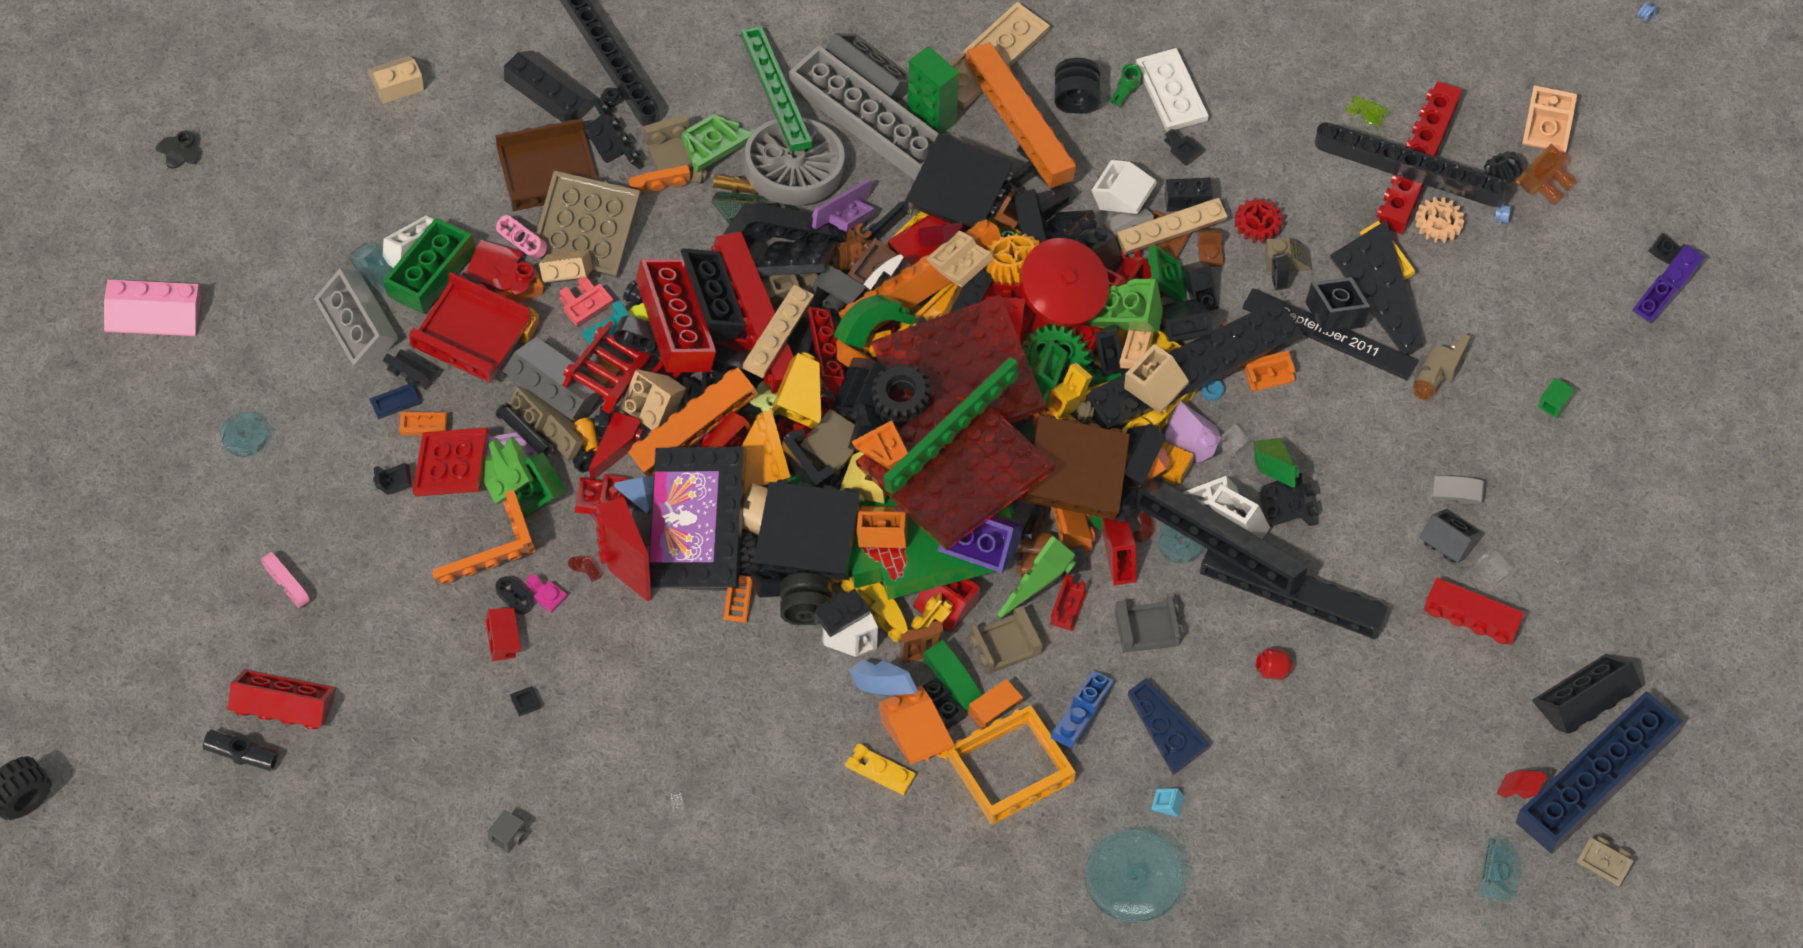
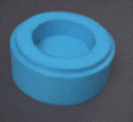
[1201,379,1224,401]

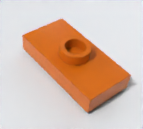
[399,412,448,436]

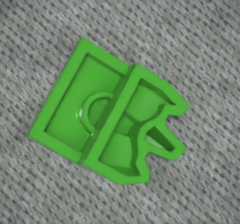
[484,436,534,504]

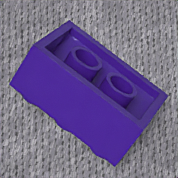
[938,503,1024,573]

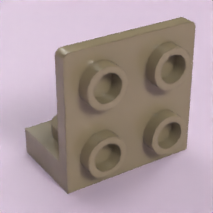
[644,114,692,171]

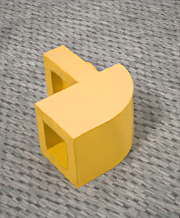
[1045,363,1093,419]

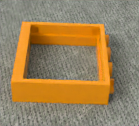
[948,705,1076,825]

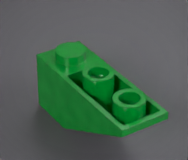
[1254,438,1299,487]

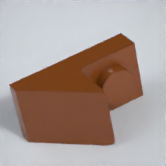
[1196,228,1223,267]

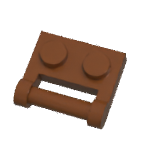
[900,621,943,664]

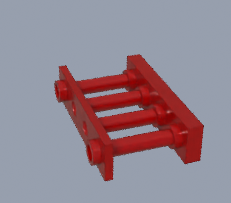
[562,320,653,414]

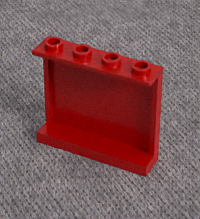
[409,272,531,383]

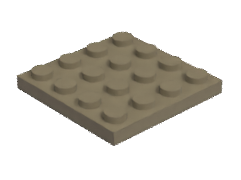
[532,171,641,278]

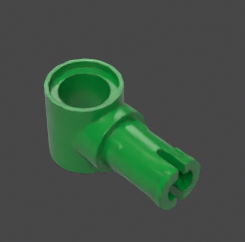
[1109,64,1141,107]

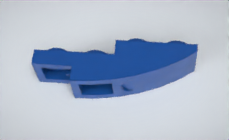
[1051,670,1114,748]

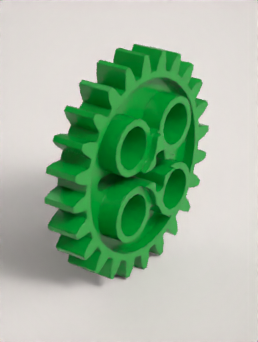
[1021,323,1094,385]

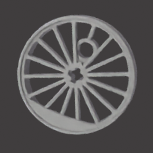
[743,118,845,205]

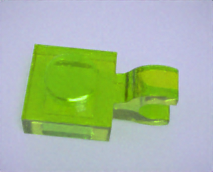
[1346,96,1387,127]

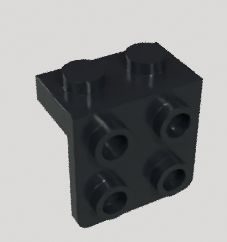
[1260,472,1319,527]

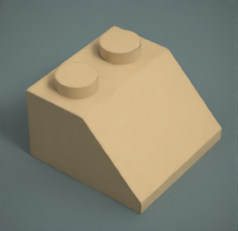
[368,56,424,104]

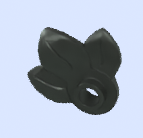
[155,130,199,168]

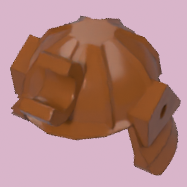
[832,223,872,274]

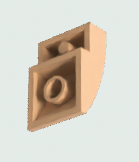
[1522,86,1577,153]

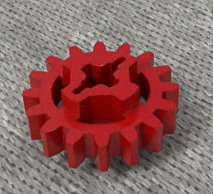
[1234,197,1283,243]

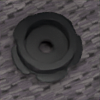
[601,87,623,107]
[573,451,594,473]

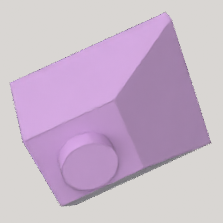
[1164,401,1221,463]

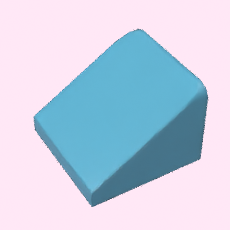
[1151,788,1185,817]

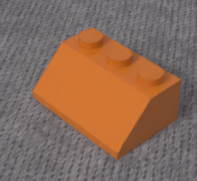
[1052,507,1095,552]

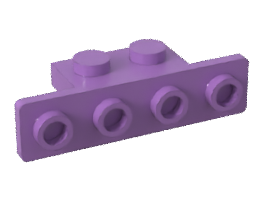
[812,179,875,232]

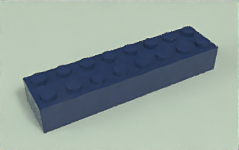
[1516,691,1683,854]

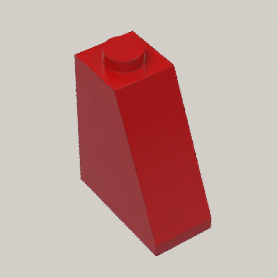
[1101,517,1136,586]

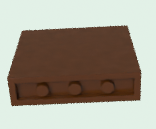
[495,119,599,211]
[1023,414,1130,520]

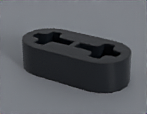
[1271,252,1288,290]
[495,576,533,615]

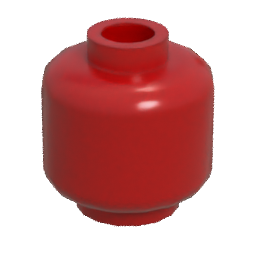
[1256,648,1293,680]

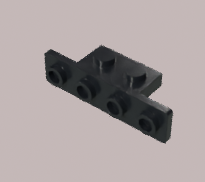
[584,97,644,169]

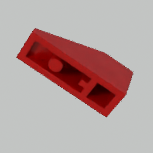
[589,412,644,479]

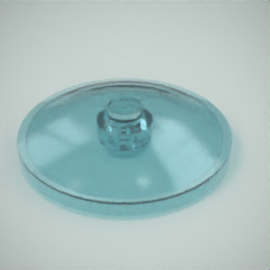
[1085,830,1183,923]

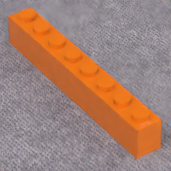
[965,42,1076,189]
[838,219,1001,334]

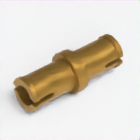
[712,173,757,195]

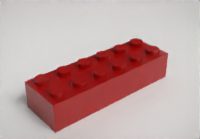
[636,259,716,373]

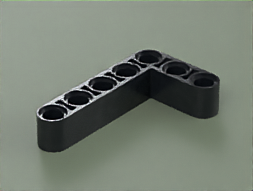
[723,203,845,249]

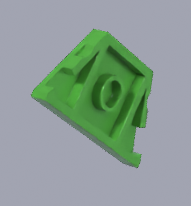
[681,114,756,172]

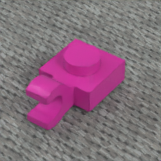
[526,574,567,613]

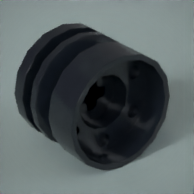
[1054,57,1100,114]

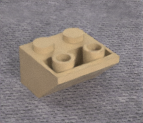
[1124,344,1189,414]
[620,370,686,430]

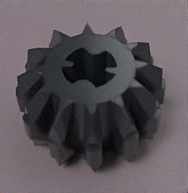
[1483,151,1523,184]

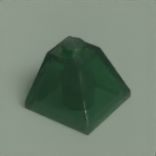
[712,191,761,225]

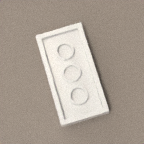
[1135,48,1208,132]

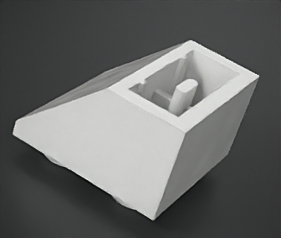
[1091,160,1157,214]
[822,604,878,657]

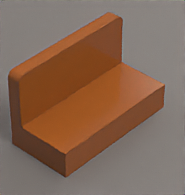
[994,189,1019,230]

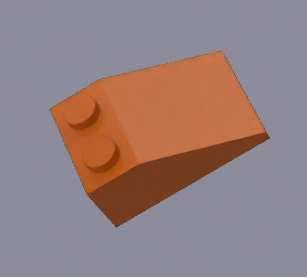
[878,685,954,765]

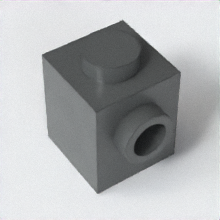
[487,810,526,853]

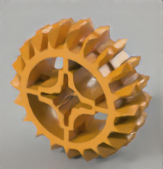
[984,233,1040,286]

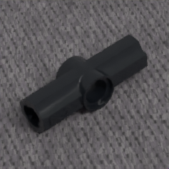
[203,729,278,771]

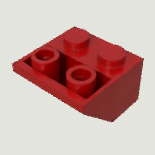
[913,579,980,633]

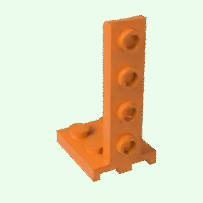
[432,490,536,584]

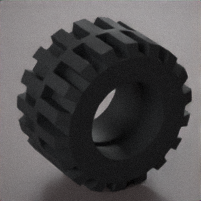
[872,363,932,428]
[0,756,52,820]

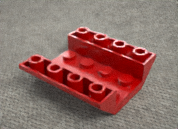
[807,307,907,397]

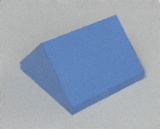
[614,475,654,513]

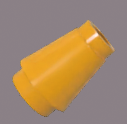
[574,418,599,453]

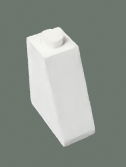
[1208,485,1270,539]

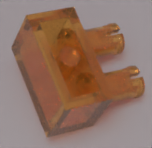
[1516,143,1577,205]

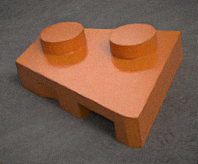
[852,420,908,470]

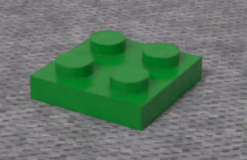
[1148,244,1186,302]

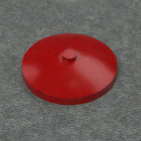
[1019,238,1109,327]

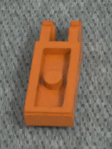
[628,165,690,195]

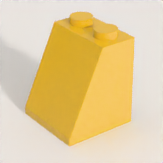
[770,352,821,429]

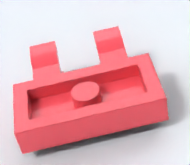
[559,277,613,327]

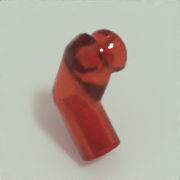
[1133,512,1155,543]
[568,556,601,582]

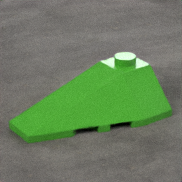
[1083,279,1163,332]

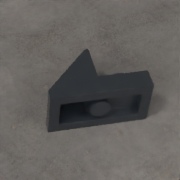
[848,404,886,452]

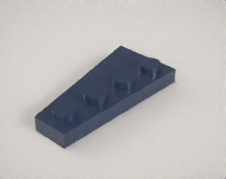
[1128,678,1210,775]

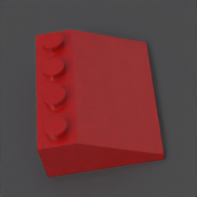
[594,496,651,601]

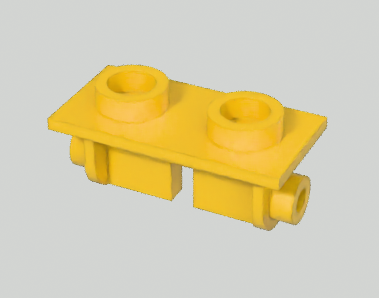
[910,593,953,640]

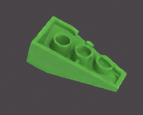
[997,536,1076,619]

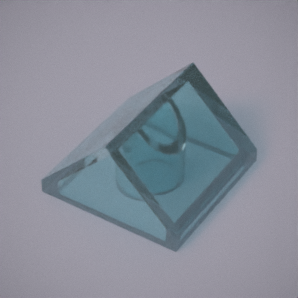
[1477,838,1522,904]

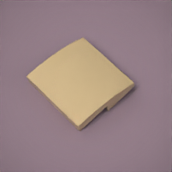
[926,230,994,288]

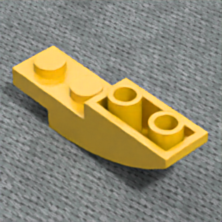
[841,576,908,643]

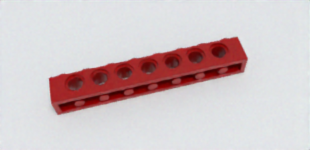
[1376,81,1462,235]

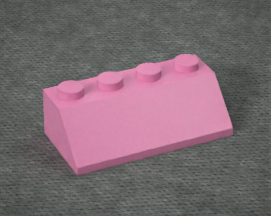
[104,280,202,336]

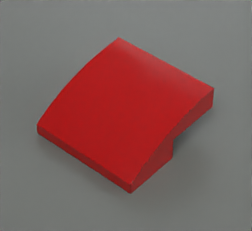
[466,240,523,289]
[574,474,627,514]

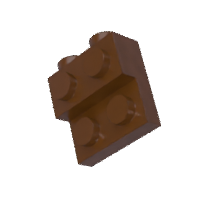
[847,238,912,291]

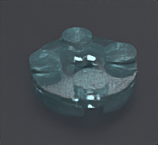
[220,412,268,457]
[1158,524,1204,565]

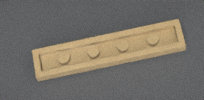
[1116,198,1228,255]
[742,285,814,378]

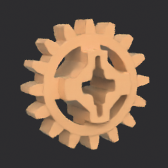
[1415,197,1464,243]

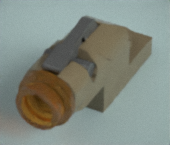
[1413,333,1471,400]

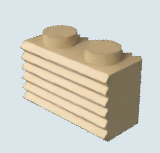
[539,249,593,283]

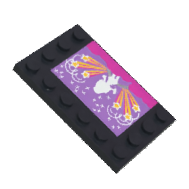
[649,447,747,588]

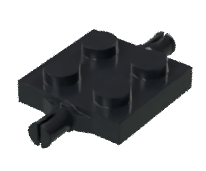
[1044,210,1097,240]

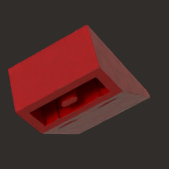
[975,281,1033,355]

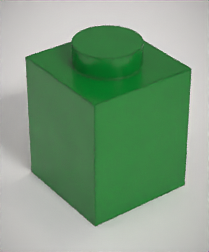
[1538,378,1575,419]

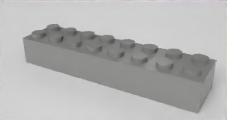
[789,46,938,180]

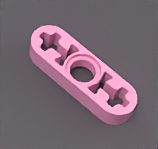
[496,215,547,259]
[260,552,310,608]

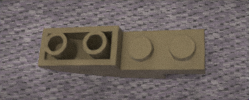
[762,273,818,309]
[509,386,583,460]

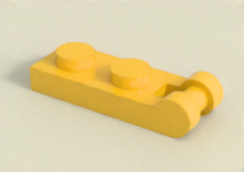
[845,744,916,796]

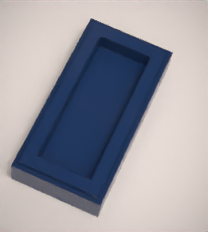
[369,384,421,420]

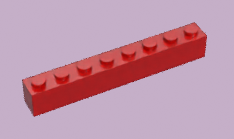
[711,232,793,394]

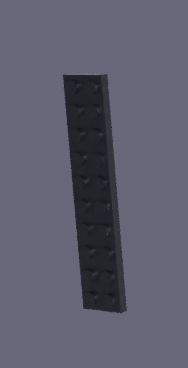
[1085,299,1303,430]

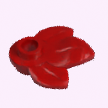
[493,260,535,295]

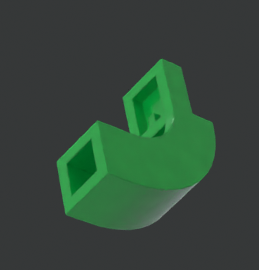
[834,295,916,349]

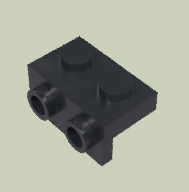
[382,349,438,390]
[814,589,871,637]

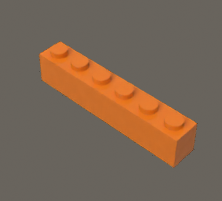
[628,367,759,476]

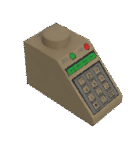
[1265,238,1311,272]

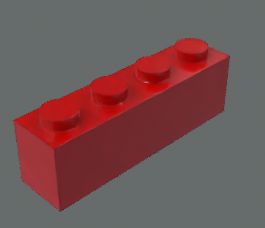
[1424,577,1524,646]

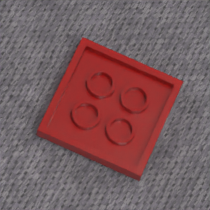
[412,427,490,497]

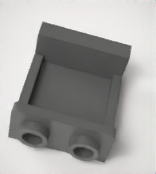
[1115,596,1183,653]

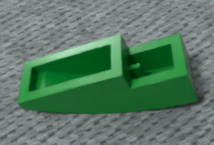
[1016,340,1068,414]
[923,640,982,715]

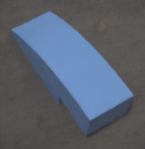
[849,659,918,695]

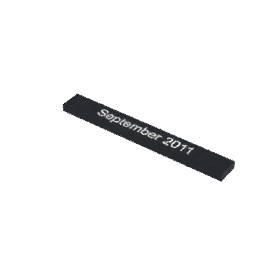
[1243,288,1417,381]

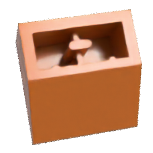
[857,506,909,548]

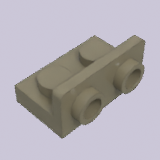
[1576,836,1634,887]

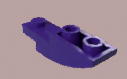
[1632,244,1705,323]

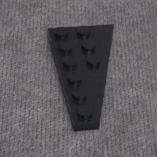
[1330,220,1423,356]

